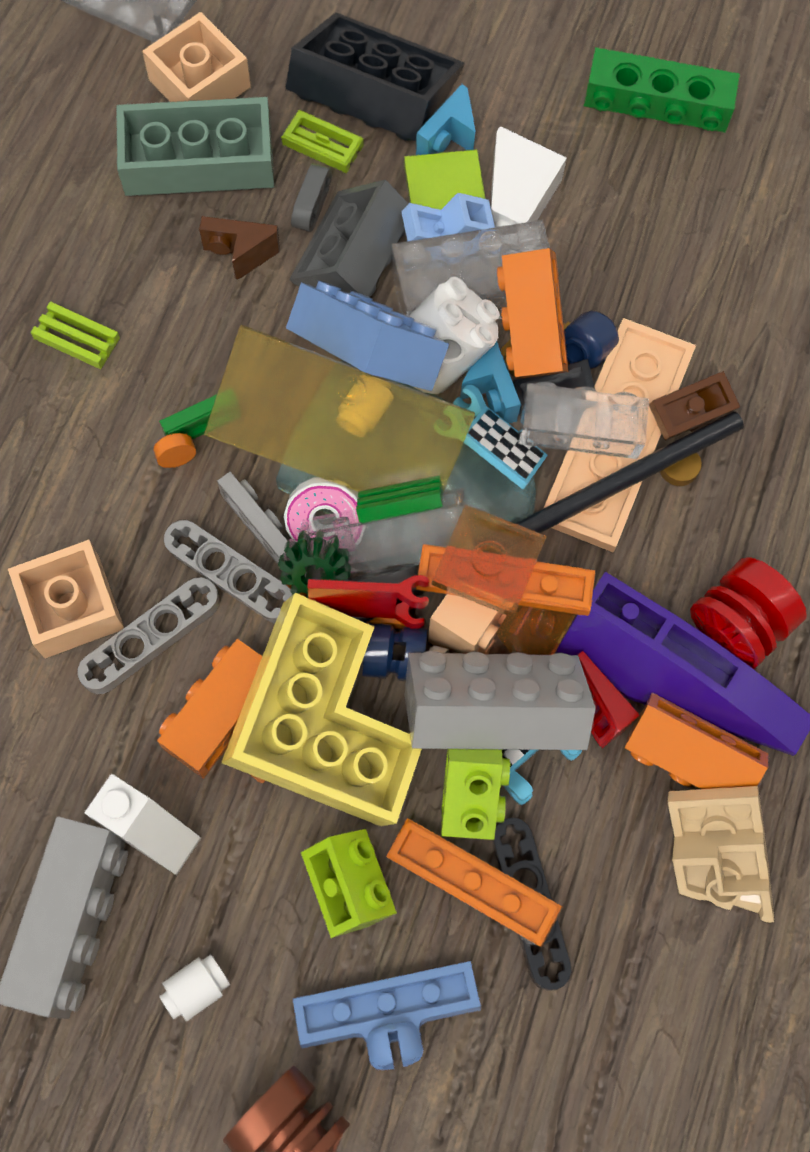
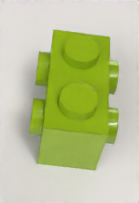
[441,749,510,840]
[301,829,397,938]

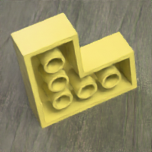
[221,593,422,826]

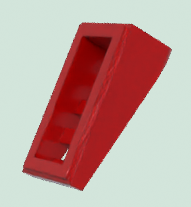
[577,651,640,749]

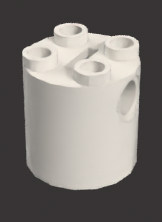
[409,277,500,394]

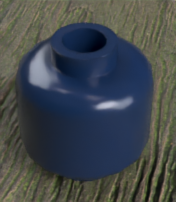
[564,311,619,369]

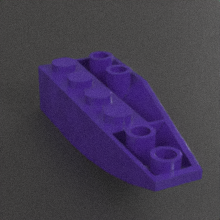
[555,572,810,756]

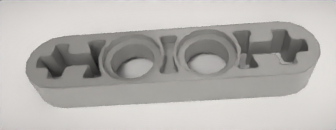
[164,520,292,624]
[78,577,220,694]

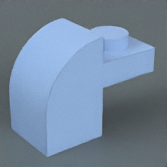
[401,193,496,260]

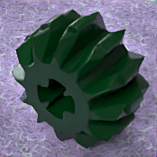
[278,529,351,598]

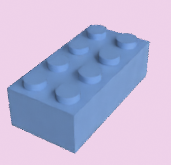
[286,280,449,391]

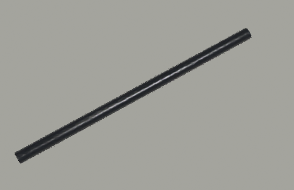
[353,411,744,623]

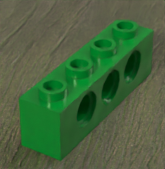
[584,47,740,133]

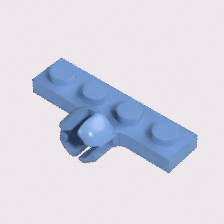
[293,961,481,1070]

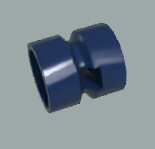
[362,622,428,681]

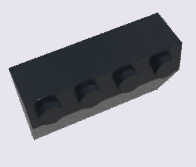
[285,12,465,141]

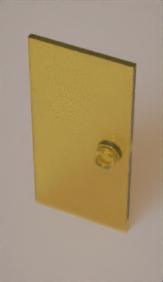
[204,325,475,519]

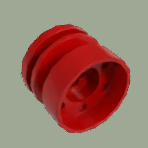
[690,557,807,669]

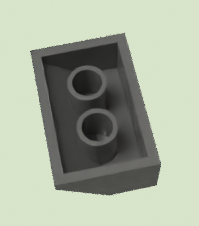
[289,179,409,297]

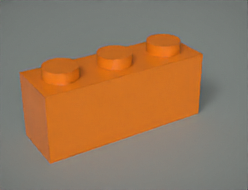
[497,248,569,378]
[157,639,262,779]
[624,693,768,789]

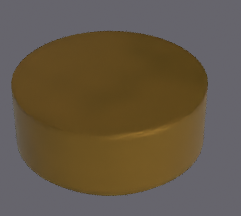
[660,453,701,486]

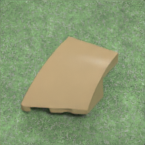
[668,786,774,922]

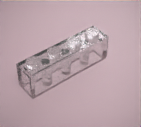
[299,488,474,574]

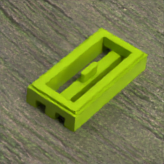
[281,110,364,174]
[31,302,120,369]

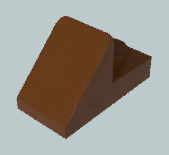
[199,216,280,279]
[649,371,740,441]

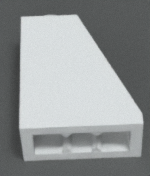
[490,126,567,246]
[85,774,201,875]

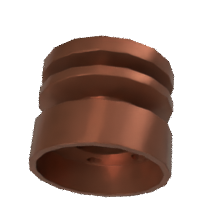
[222,1065,350,1152]

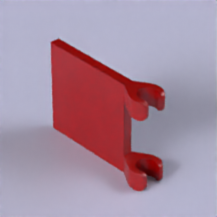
[308,575,429,629]

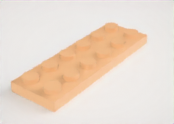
[544,318,696,553]

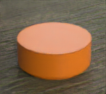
[153,433,196,468]

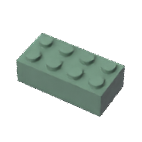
[116,97,274,196]

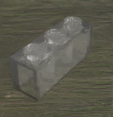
[518,382,649,459]

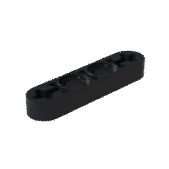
[492,818,572,991]

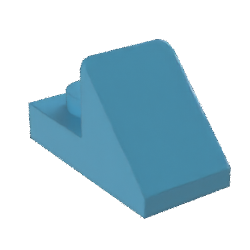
[416,84,475,155]
[460,341,521,424]

